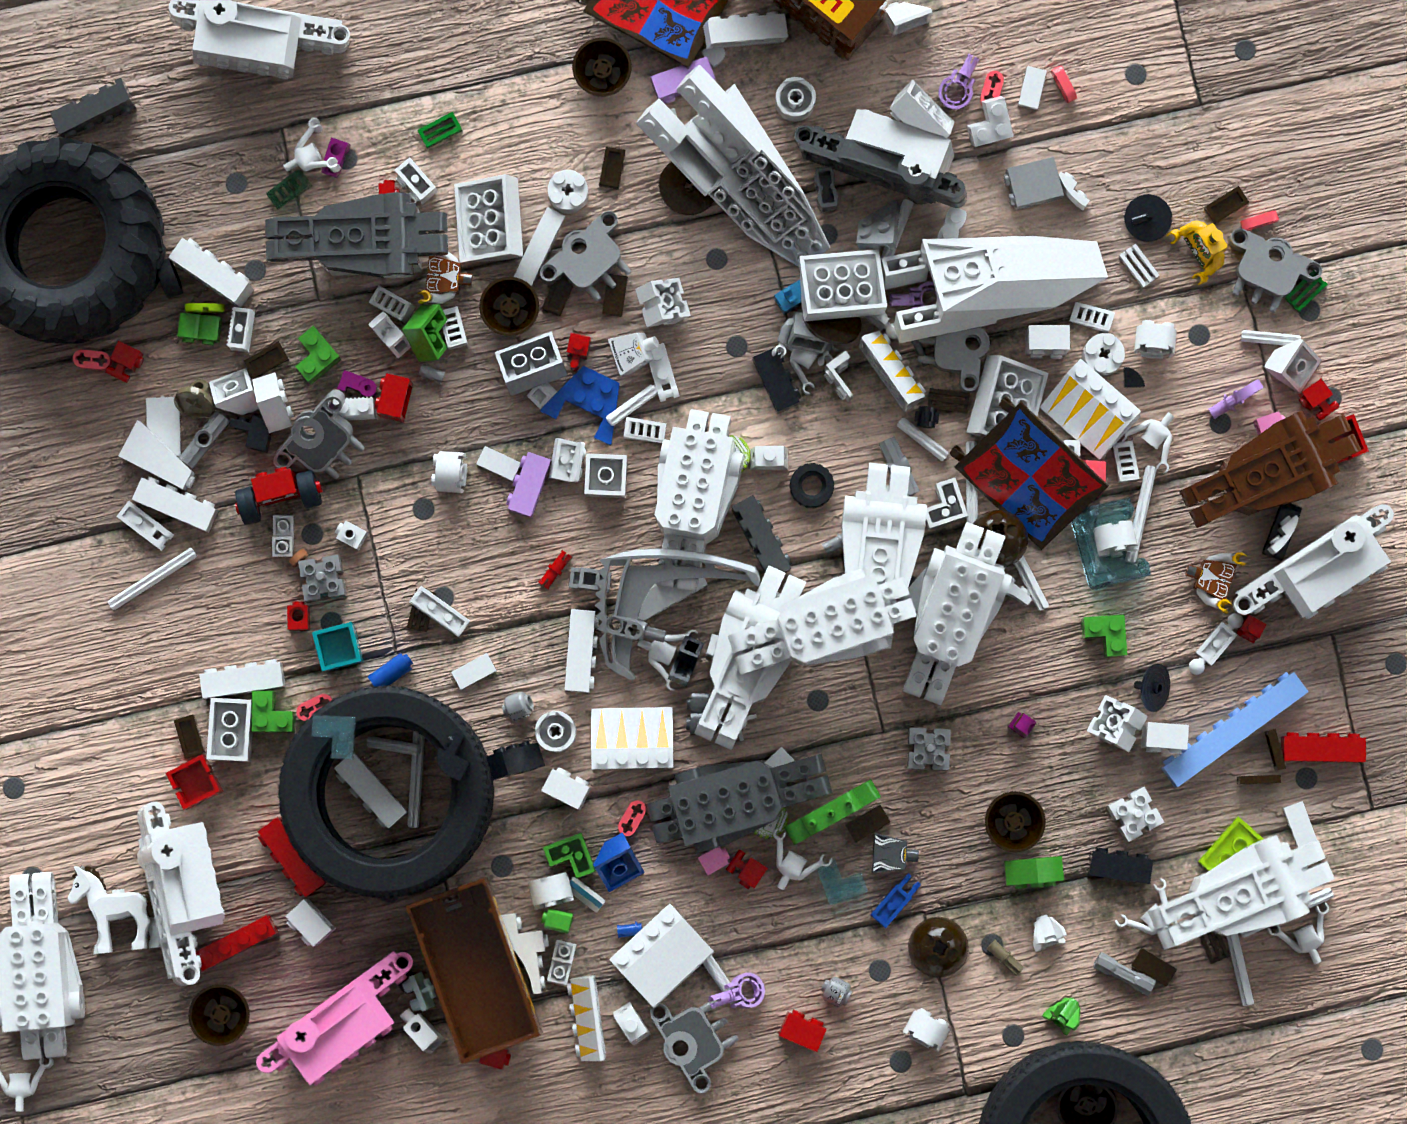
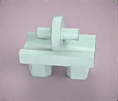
[402,972,436,1012]

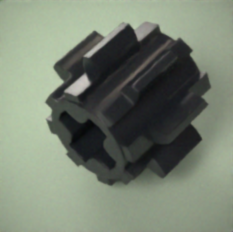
[914,406,940,429]

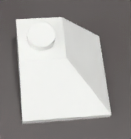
[884,2,932,36]
[1264,339,1321,393]
[209,368,259,415]

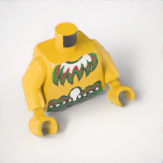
[1166,221,1228,285]

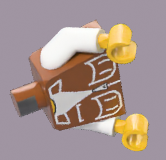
[417,252,473,304]
[1185,552,1247,614]

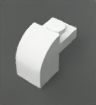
[368,311,411,358]

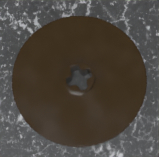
[659,161,714,215]
[803,317,862,345]

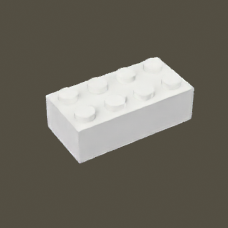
[168,238,254,308]

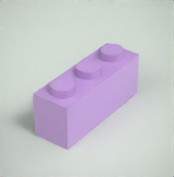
[651,56,715,104]
[506,452,551,519]

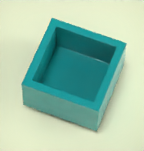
[312,622,364,673]

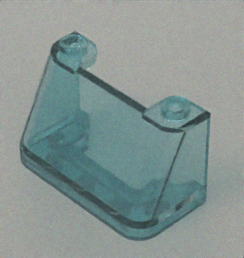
[1071,497,1151,590]

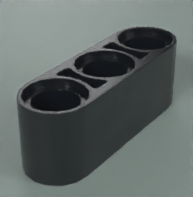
[1262,503,1302,561]

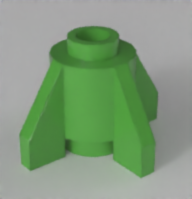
[1042,997,1081,1036]

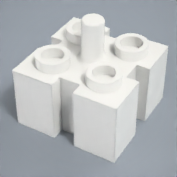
[635,278,691,327]
[1087,695,1148,752]
[1106,786,1164,842]

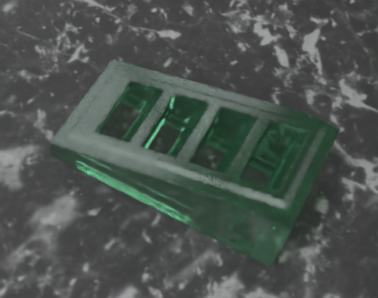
[266,170,312,210]

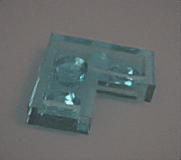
[312,715,356,759]
[817,860,868,905]

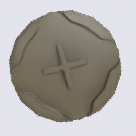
[174,379,215,419]

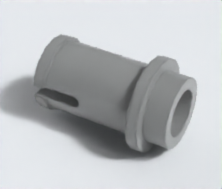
[418,364,445,384]
[822,533,843,555]

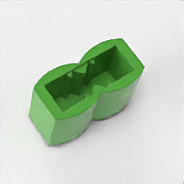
[177,313,222,346]
[541,908,574,934]

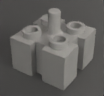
[298,555,347,603]
[907,728,951,771]

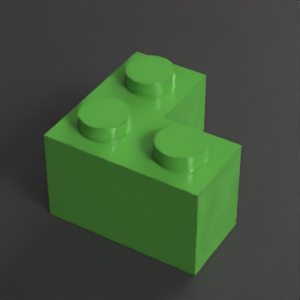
[402,304,448,362]
[295,325,342,385]
[1081,615,1128,658]
[252,691,296,733]
[543,833,596,878]
[1004,856,1064,889]

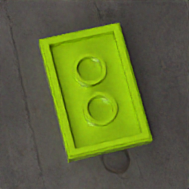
[1197,816,1263,872]

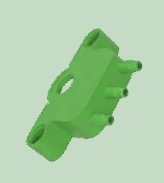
[784,779,881,845]

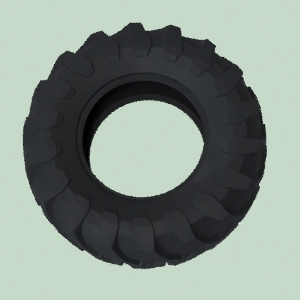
[0,137,166,344]

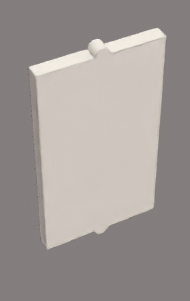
[146,395,181,456]

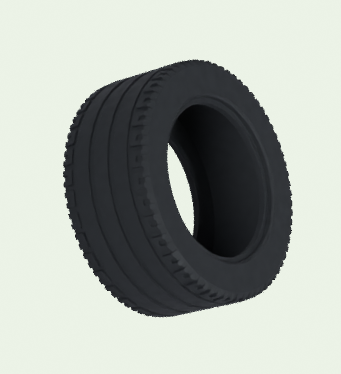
[278,686,494,898]
[979,1041,1192,1124]

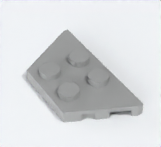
[857,199,900,250]

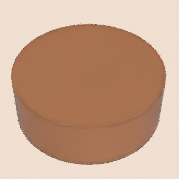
[288,548,308,567]

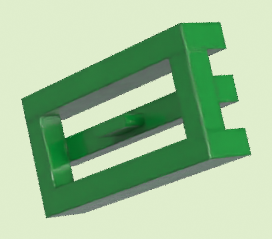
[418,112,463,149]
[1284,270,1328,313]

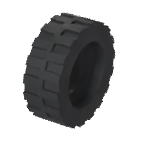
[790,463,834,509]

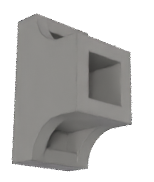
[569,567,612,593]

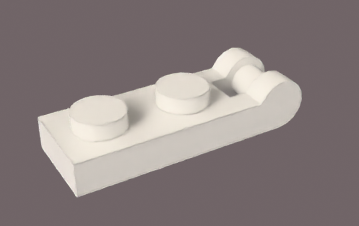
[649,343,680,402]
[116,501,174,551]

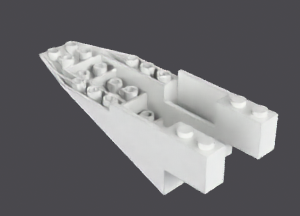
[636,64,830,267]
[881,236,1108,343]

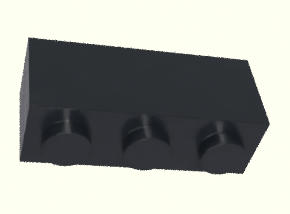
[752,347,801,414]
[486,741,545,780]
[1087,847,1153,884]

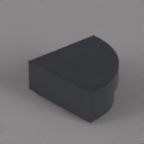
[1123,367,1145,388]

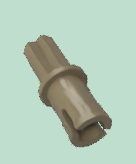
[986,940,1024,975]

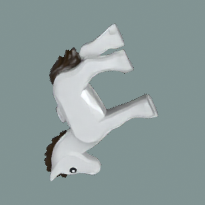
[68,865,161,954]

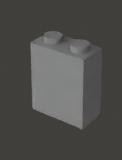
[1003,157,1064,211]

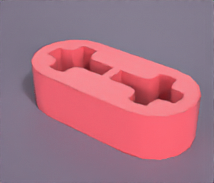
[1051,65,1077,103]
[980,71,1004,107]
[1240,210,1279,231]
[72,349,112,371]
[296,694,333,721]
[618,800,646,836]

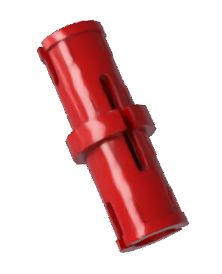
[538,550,573,590]

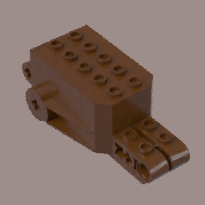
[1179,410,1361,528]

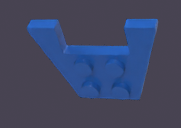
[540,366,620,446]

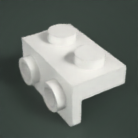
[548,438,586,483]

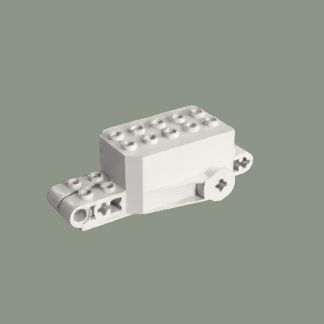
[169,0,350,79]
[655,409,744,592]
[841,463,927,649]
[1232,504,1394,619]
[903,522,1012,705]
[694,566,806,750]
[728,569,917,675]
[137,802,225,986]
[1148,835,1335,950]
[0,872,85,1060]

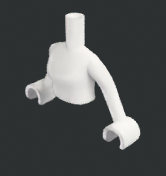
[283,118,341,172]
[784,344,843,395]
[1122,412,1174,474]
[637,630,698,691]
[773,828,833,890]
[1115,878,1169,935]
[1267,902,1329,964]
[0,1058,54,1112]

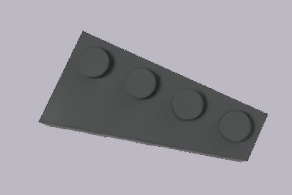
[50,77,136,139]
[732,495,792,573]

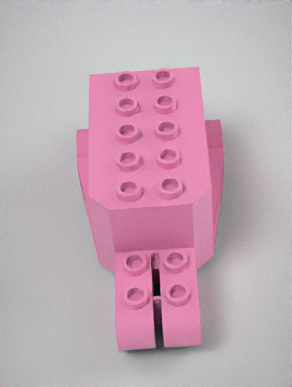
[256,951,413,1087]

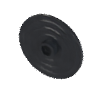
[1124,194,1172,242]
[1134,663,1170,712]

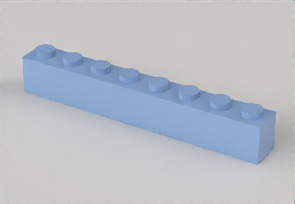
[1161,672,1309,788]

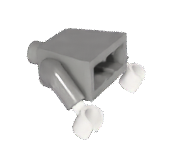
[772,308,833,366]

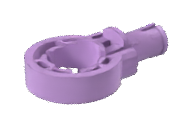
[938,54,980,110]
[889,282,937,309]
[1208,379,1264,419]
[708,973,765,1009]

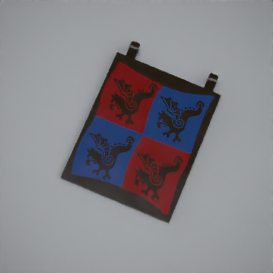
[575,0,729,68]
[950,397,1109,550]

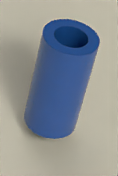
[368,653,413,687]

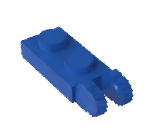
[870,873,921,929]

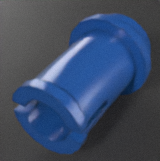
[617,921,642,938]

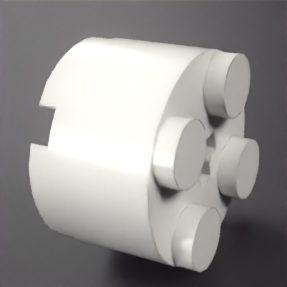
[775,77,816,122]
[548,170,589,214]
[1134,320,1177,359]
[1082,333,1125,377]
[431,451,467,493]
[1093,521,1138,558]
[535,711,577,752]
[528,872,574,910]
[902,1008,950,1052]

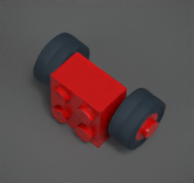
[235,467,322,525]

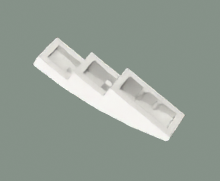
[514,207,565,286]

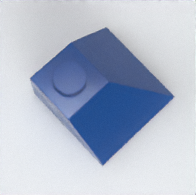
[593,832,645,892]

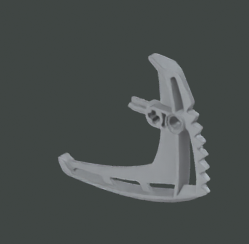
[595,548,761,680]

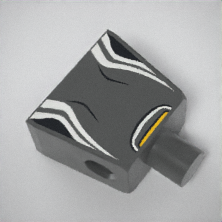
[872,834,919,873]

